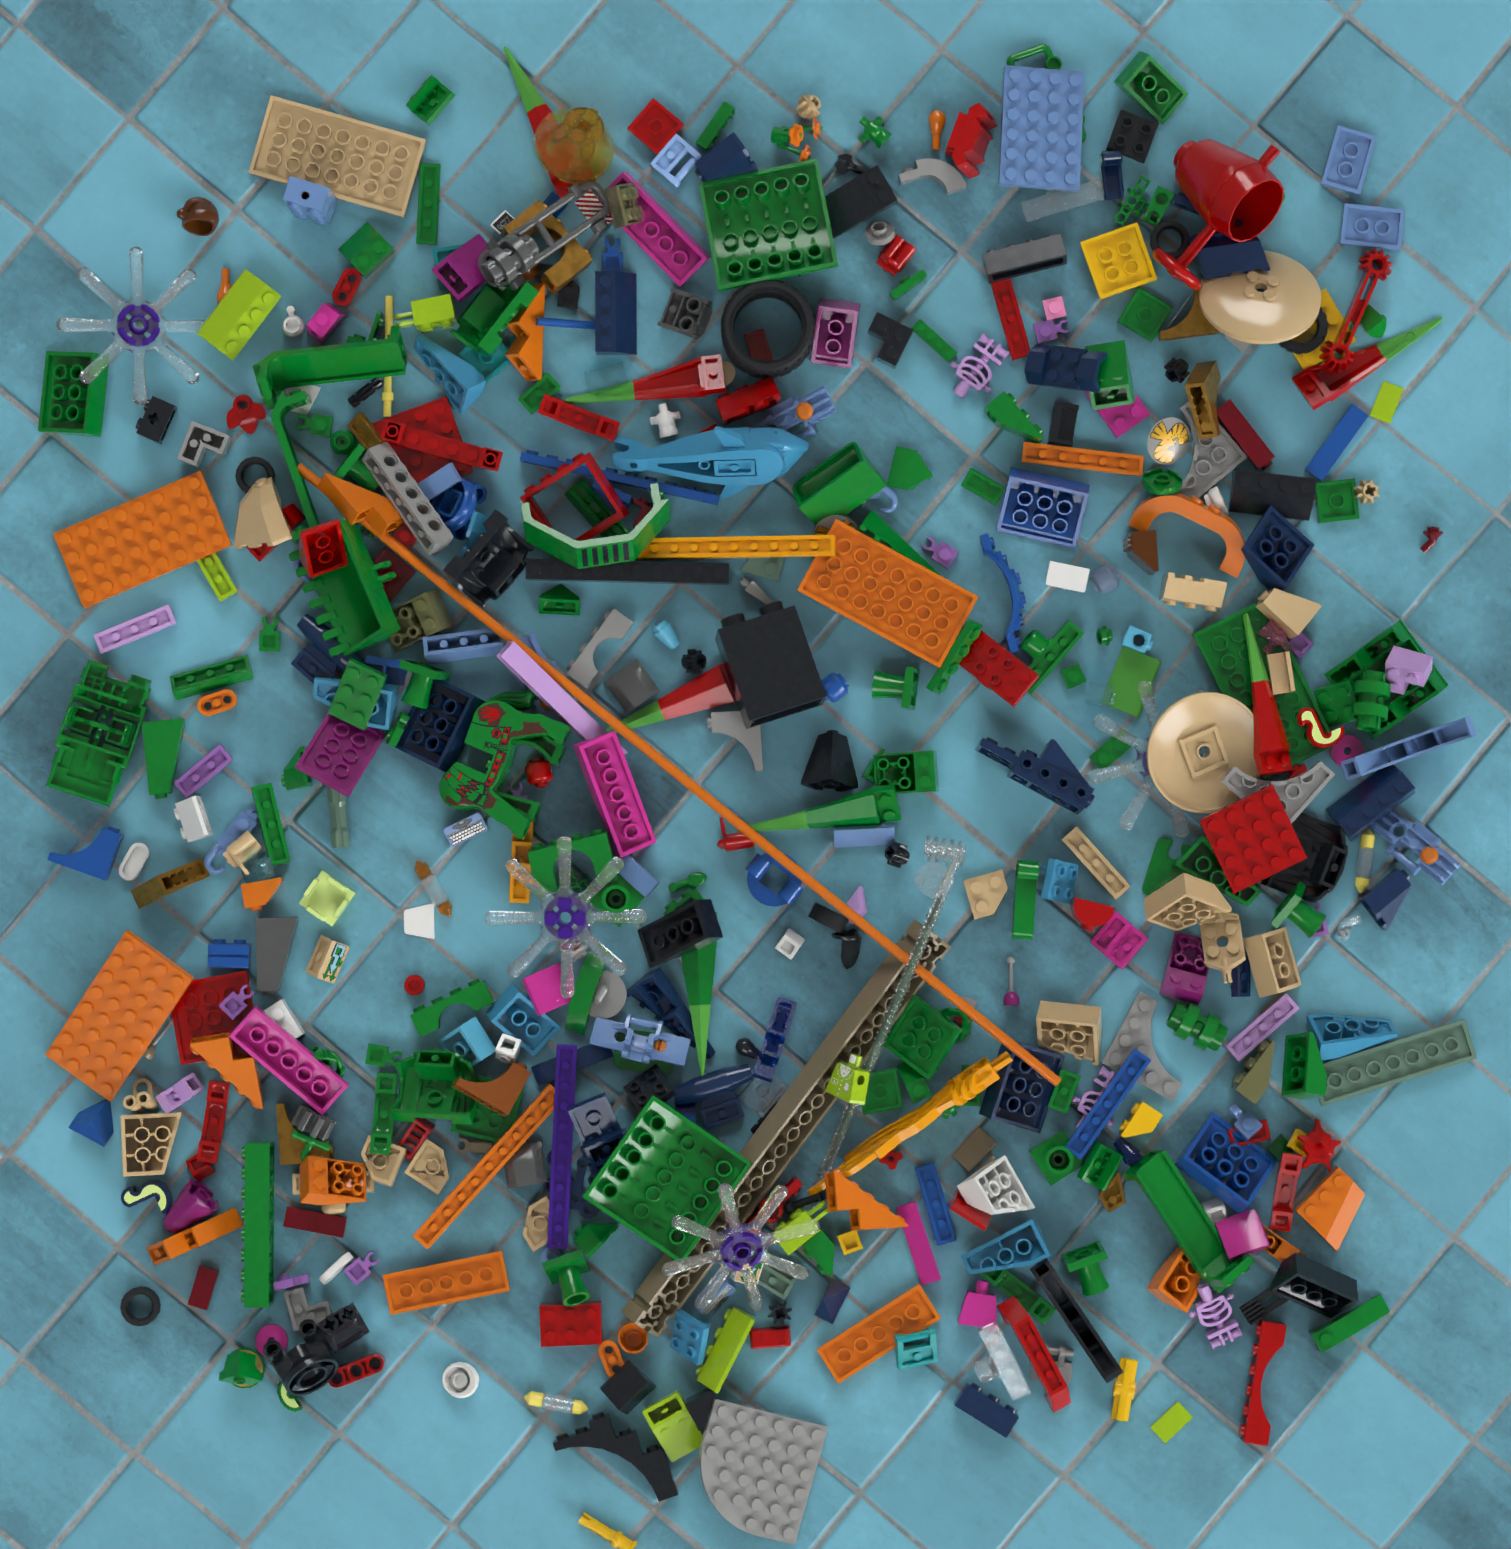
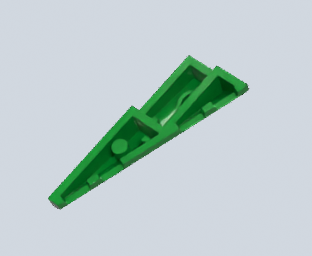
[858,510,941,576]

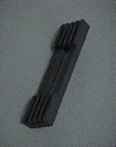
[1239,1288,1289,1325]

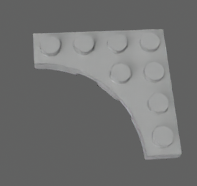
[1177,401,1247,498]
[1220,761,1335,824]
[1101,991,1182,1101]

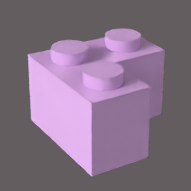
[1385,646,1433,695]

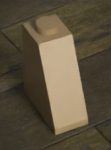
[1255,588,1322,639]

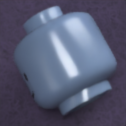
[1089,564,1121,594]

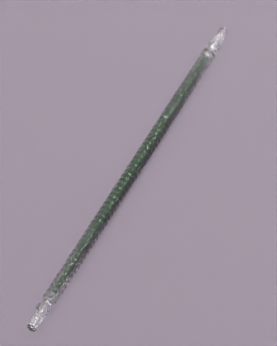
[807,858,960,1208]

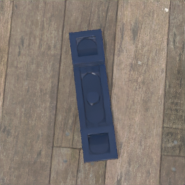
[531,1044,614,1086]

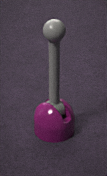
[1003,957,1020,1006]

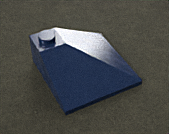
[1241,505,1314,591]

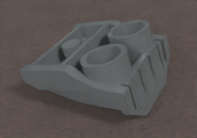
[657,287,712,340]
[604,658,660,714]
[504,1140,548,1188]

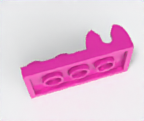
[1083,391,1150,438]

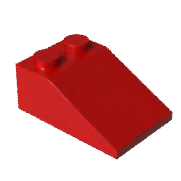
[299,518,348,578]
[947,1188,992,1231]

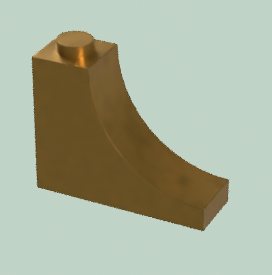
[1158,290,1220,342]
[1185,361,1221,439]
[131,858,210,909]
[276,1103,334,1165]

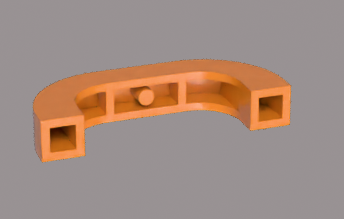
[1128,493,1245,578]

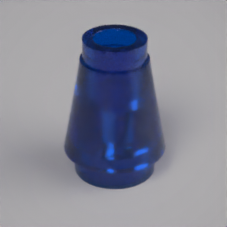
[1113,1137,1143,1167]

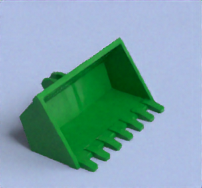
[289,518,400,657]

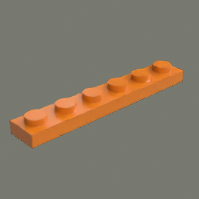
[1021,442,1144,477]

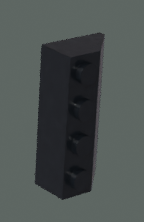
[1228,469,1316,521]
[1269,1252,1358,1318]

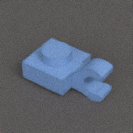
[1228,1103,1263,1140]

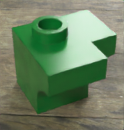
[219,1351,263,1385]

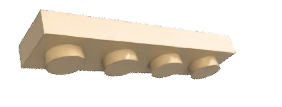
[1061,826,1131,900]

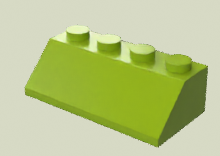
[196,269,282,361]
[695,1305,755,1394]

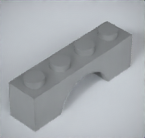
[566,609,634,689]

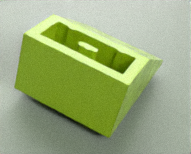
[642,1389,703,1462]

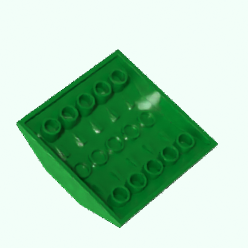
[699,158,838,291]
[582,1095,752,1264]

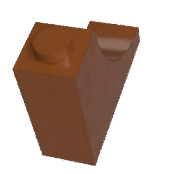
[451,1062,531,1117]

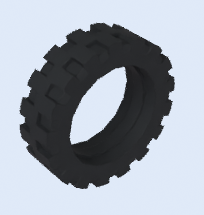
[1279,306,1328,354]

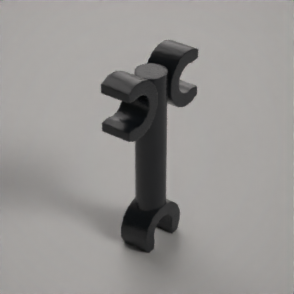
[783,1190,827,1214]

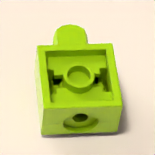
[394,294,457,333]
[773,1200,828,1256]

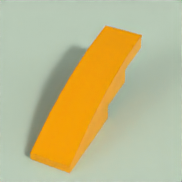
[509,822,534,903]

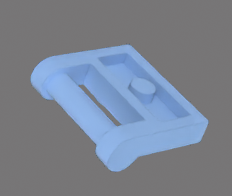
[650,134,703,188]

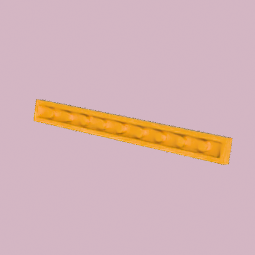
[636,535,836,560]

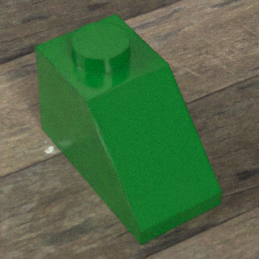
[896,1062,932,1104]

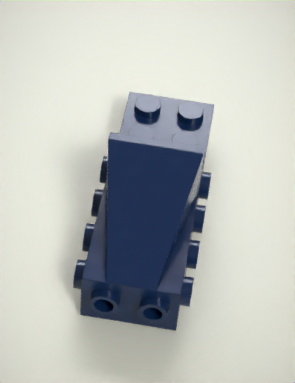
[975,737,1095,815]
[567,1092,627,1175]

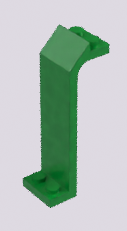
[252,325,408,410]
[270,389,320,544]
[1122,1150,1254,1293]

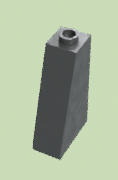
[255,917,298,995]

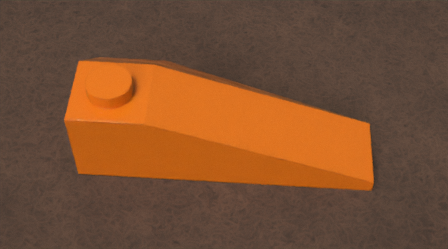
[1146,1245,1200,1313]

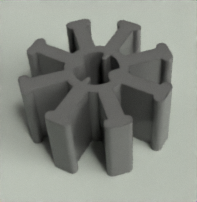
[291,1103,336,1141]

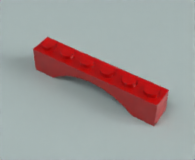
[1239,1319,1287,1446]

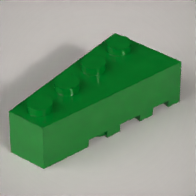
[1173,835,1261,906]

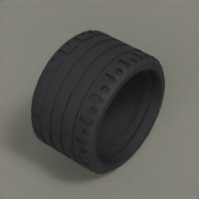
[721,280,815,378]

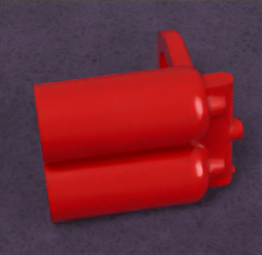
[876,234,917,276]
[717,817,755,852]

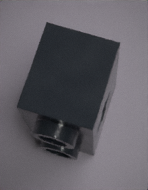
[135,396,177,444]

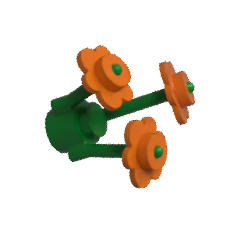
[771,117,823,162]

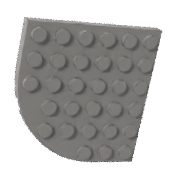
[699,1398,828,1545]

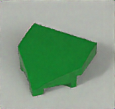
[887,446,933,491]

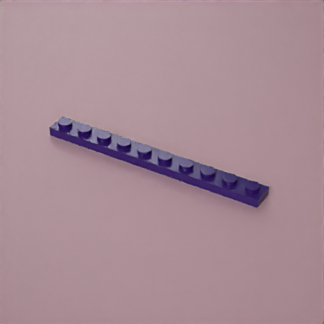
[547,1044,577,1249]

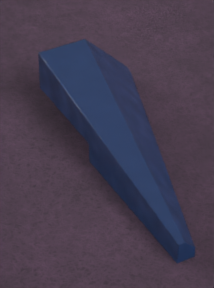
[627,967,716,1059]

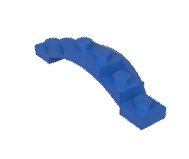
[979,533,1026,654]

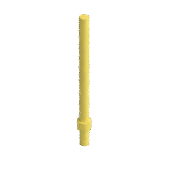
[381,296,394,417]

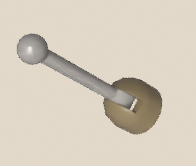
[143,1017,174,1061]

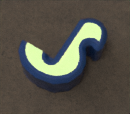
[1100,150,1124,200]
[121,1179,173,1214]

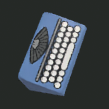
[443,812,488,847]
[699,1279,736,1319]

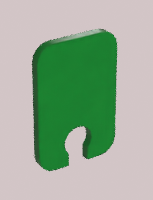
[1142,838,1190,896]
[614,1030,674,1075]

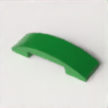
[565,951,608,1035]
[369,1073,398,1155]
[980,1269,1056,1325]

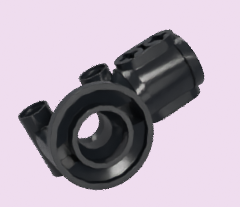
[263,1302,370,1396]

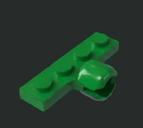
[1021,620,1084,694]

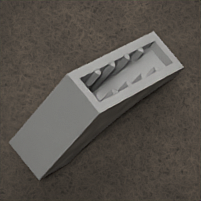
[707,711,763,771]

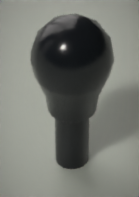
[735,1038,772,1066]

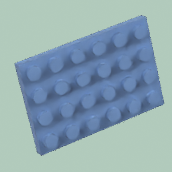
[998,65,1085,192]

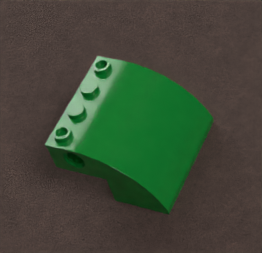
[1324,619,1448,740]

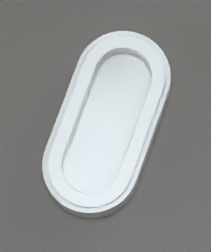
[119,843,150,881]
[319,1252,354,1285]

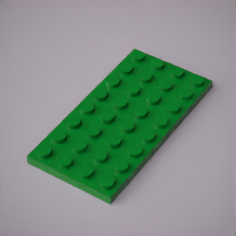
[1192,602,1336,780]

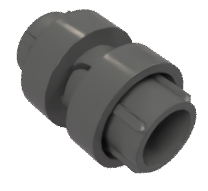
[480,234,539,286]

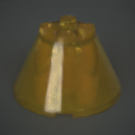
[534,107,614,184]

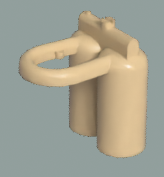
[223,830,263,875]
[123,1078,159,1113]

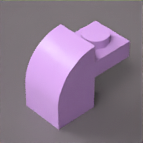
[155,1072,205,1114]

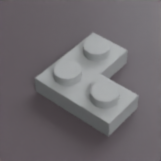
[283,1286,332,1332]

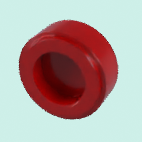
[404,975,425,995]

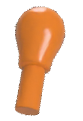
[928,110,946,150]
[216,268,231,304]

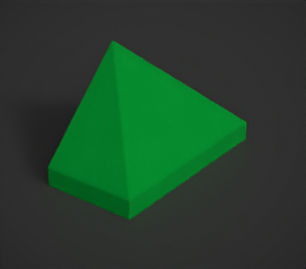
[539,584,580,616]

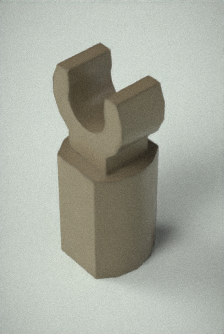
[457,1137,493,1155]

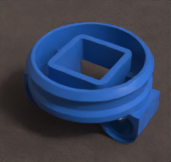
[431,478,487,540]
[745,853,804,906]

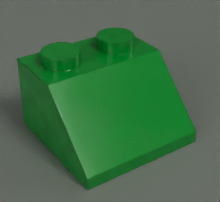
[338,222,395,279]

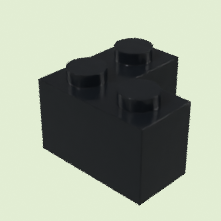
[868,312,913,369]

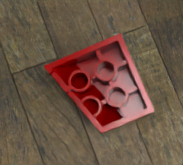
[715,376,781,425]

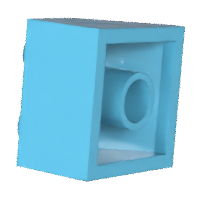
[438,1017,495,1066]

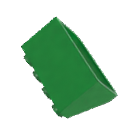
[792,442,887,526]

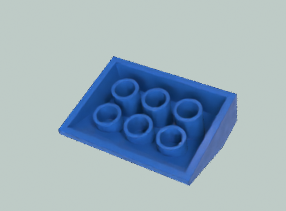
[996,467,1090,548]
[1174,1112,1278,1213]

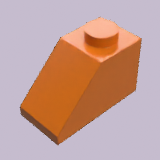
[240,877,283,912]

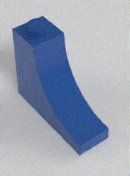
[47,826,124,881]

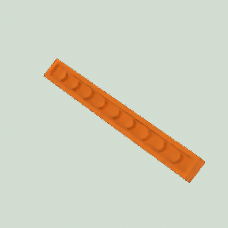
[412,1083,555,1250]

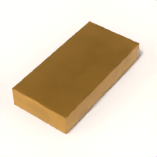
[347,412,386,451]

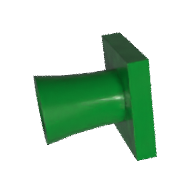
[333,443,379,492]
[399,660,451,709]
[872,667,920,710]
[589,873,645,927]
[1271,881,1326,938]
[1029,1129,1084,1186]
[1061,1241,1110,1296]
[542,1249,590,1306]

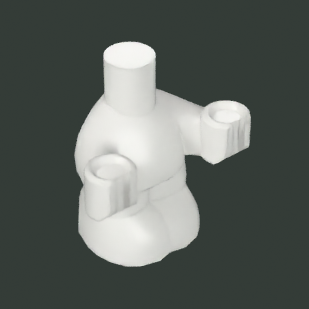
[649,403,681,438]

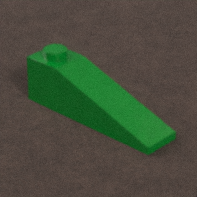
[1309,1294,1390,1353]

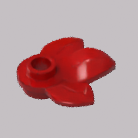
[226,395,266,435]

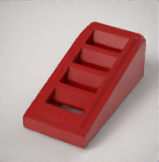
[398,1118,435,1161]

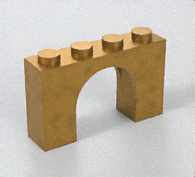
[500,200,593,295]

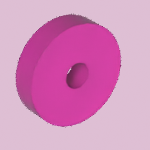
[1330,735,1364,767]
[255,1324,288,1356]

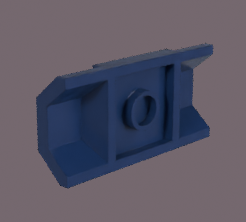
[1024,344,1108,393]

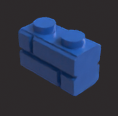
[208,939,251,968]

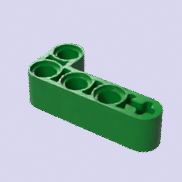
[1012,860,1039,940]

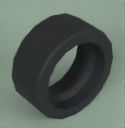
[1150,221,1189,259]
[235,457,275,493]
[808,902,849,933]
[120,1286,161,1326]

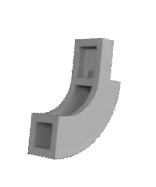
[898,158,967,195]

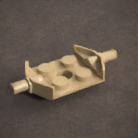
[1198,911,1246,984]

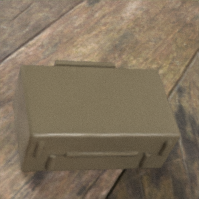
[952,1127,997,1172]

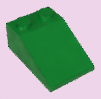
[1114,51,1188,125]
[1281,1031,1327,1100]

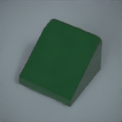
[1266,1134,1293,1163]

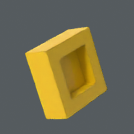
[1286,1129,1307,1157]
[837,1231,863,1255]

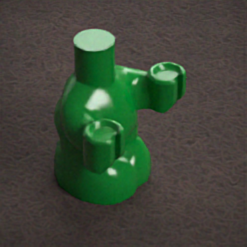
[858,116,892,149]

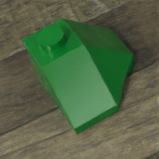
[281,746,313,790]
[573,1223,619,1258]

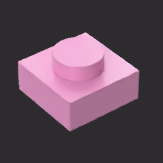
[1042,296,1067,321]

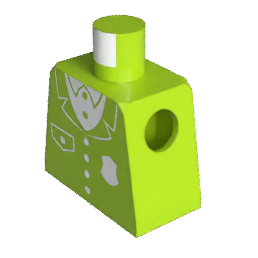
[825,1053,870,1105]

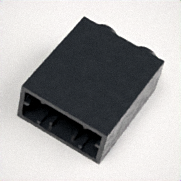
[715,601,826,729]

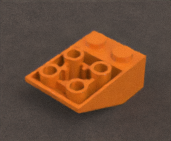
[299,1156,367,1205]

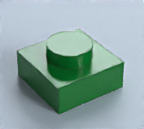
[1060,663,1087,690]

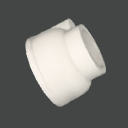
[282,306,305,338]
[1203,486,1229,515]

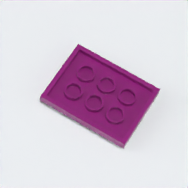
[295,713,385,798]

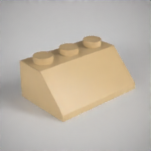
[1243,927,1302,998]

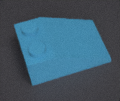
[485,983,561,1056]

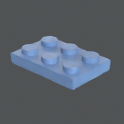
[1320,125,1377,196]
[1339,203,1405,251]

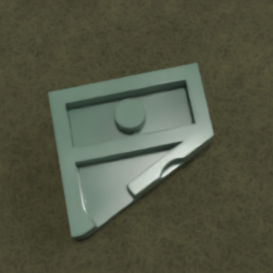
[741,557,785,582]
[758,1261,805,1300]

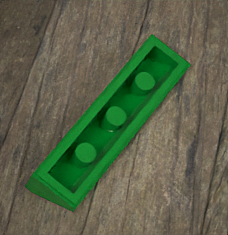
[565,478,630,537]
[169,655,254,700]

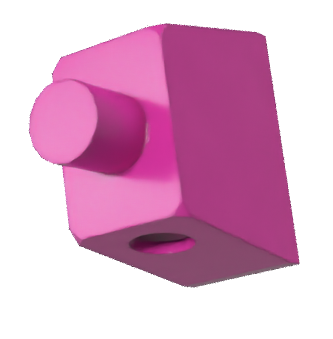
[306,303,346,346]
[957,1280,997,1329]

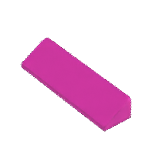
[896,1201,941,1285]

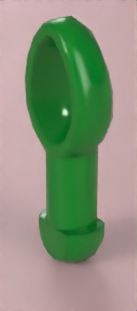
[668,872,707,892]

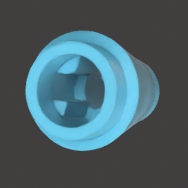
[652,619,680,650]

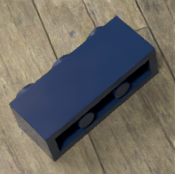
[954,1382,1019,1438]

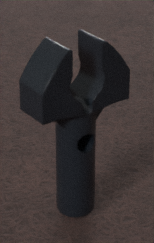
[835,153,869,175]

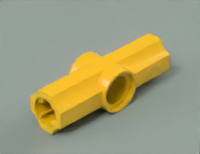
[1110,1357,1138,1421]

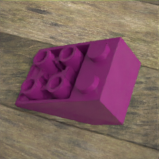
[432,234,487,304]
[1159,931,1209,1005]

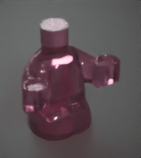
[1258,619,1292,654]

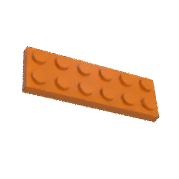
[382,1250,510,1315]
[816,1283,941,1384]

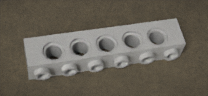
[362,442,454,555]

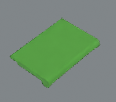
[1101,646,1162,718]

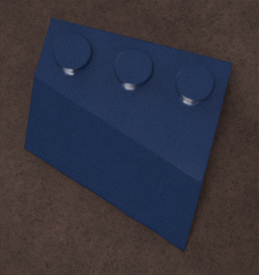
[1187,219,1270,279]

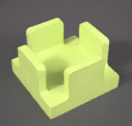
[299,870,356,927]

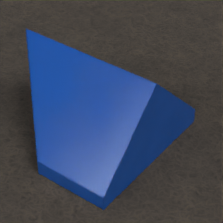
[68,1099,114,1147]

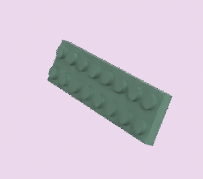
[1318,1019,1477,1106]

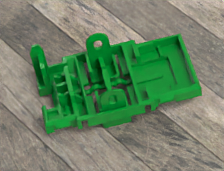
[46,659,152,807]

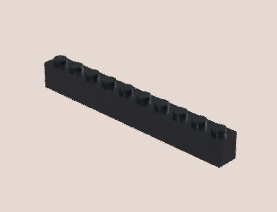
[526,559,729,585]

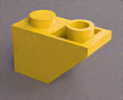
[1119,1101,1163,1138]

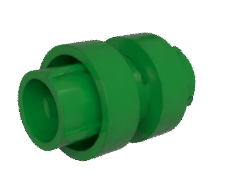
[1351,670,1391,732]
[1166,1002,1228,1051]

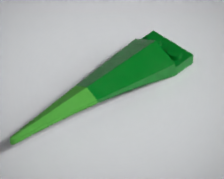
[738,784,901,832]
[681,912,717,1076]

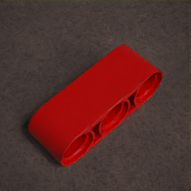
[329,1352,386,1388]

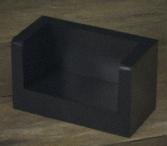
[1047,401,1079,447]

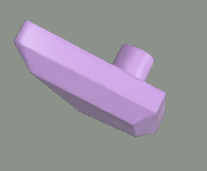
[846,886,867,925]

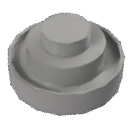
[865,221,895,246]

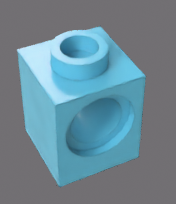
[1121,625,1154,654]

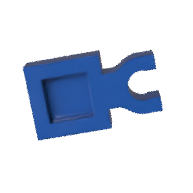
[602,238,623,272]

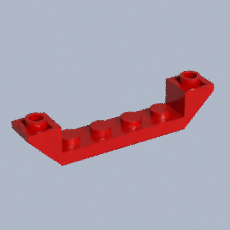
[380,419,503,472]
[996,1296,1071,1413]

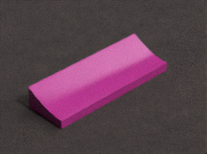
[598,171,712,287]
[573,730,657,858]
[229,1006,349,1115]

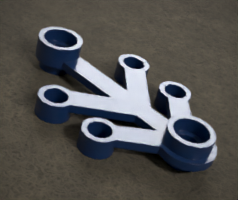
[543,1150,599,1219]

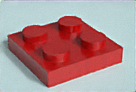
[627,98,684,155]

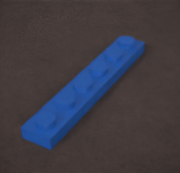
[1064,1048,1151,1160]

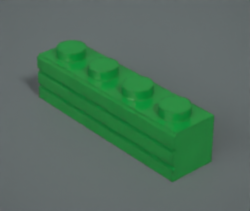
[696,101,735,151]
[912,319,957,364]

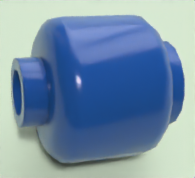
[821,673,849,703]

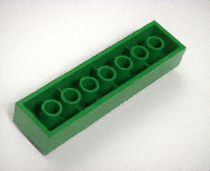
[241,1141,274,1308]

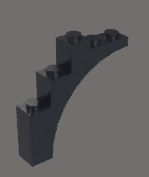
[1030,1258,1123,1383]
[553,1411,679,1501]

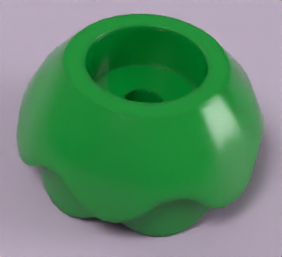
[330,430,356,455]

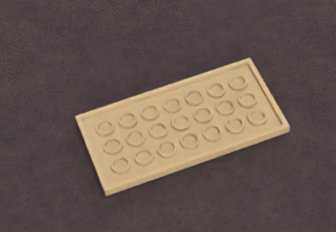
[248,95,427,218]

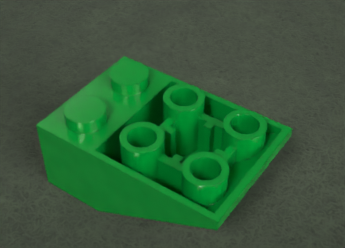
[1085,340,1136,410]
[983,391,1044,443]
[873,750,939,794]

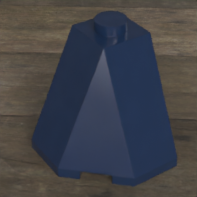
[694,132,758,182]
[1358,868,1411,930]

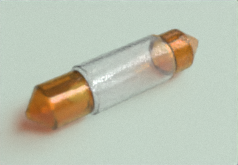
[414,861,452,917]

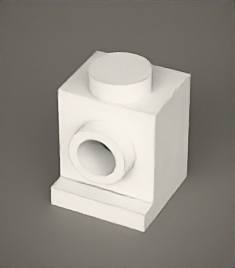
[495,1033,521,1064]

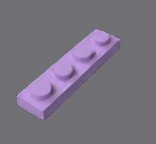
[93,604,177,654]
[1225,993,1300,1062]

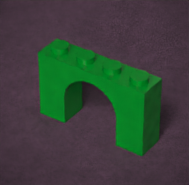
[527,828,619,899]

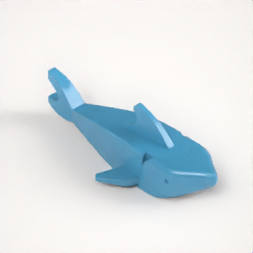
[612,425,809,499]

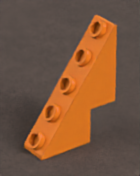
[505,283,545,381]
[318,473,406,536]
[189,1032,265,1109]
[824,1169,908,1231]
[146,1207,244,1266]

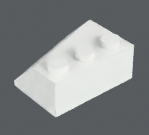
[957,1155,1035,1215]

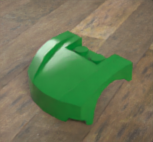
[450,282,539,355]
[391,1049,477,1125]

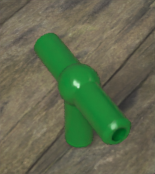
[291,1130,331,1160]

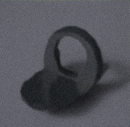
[831,929,862,969]

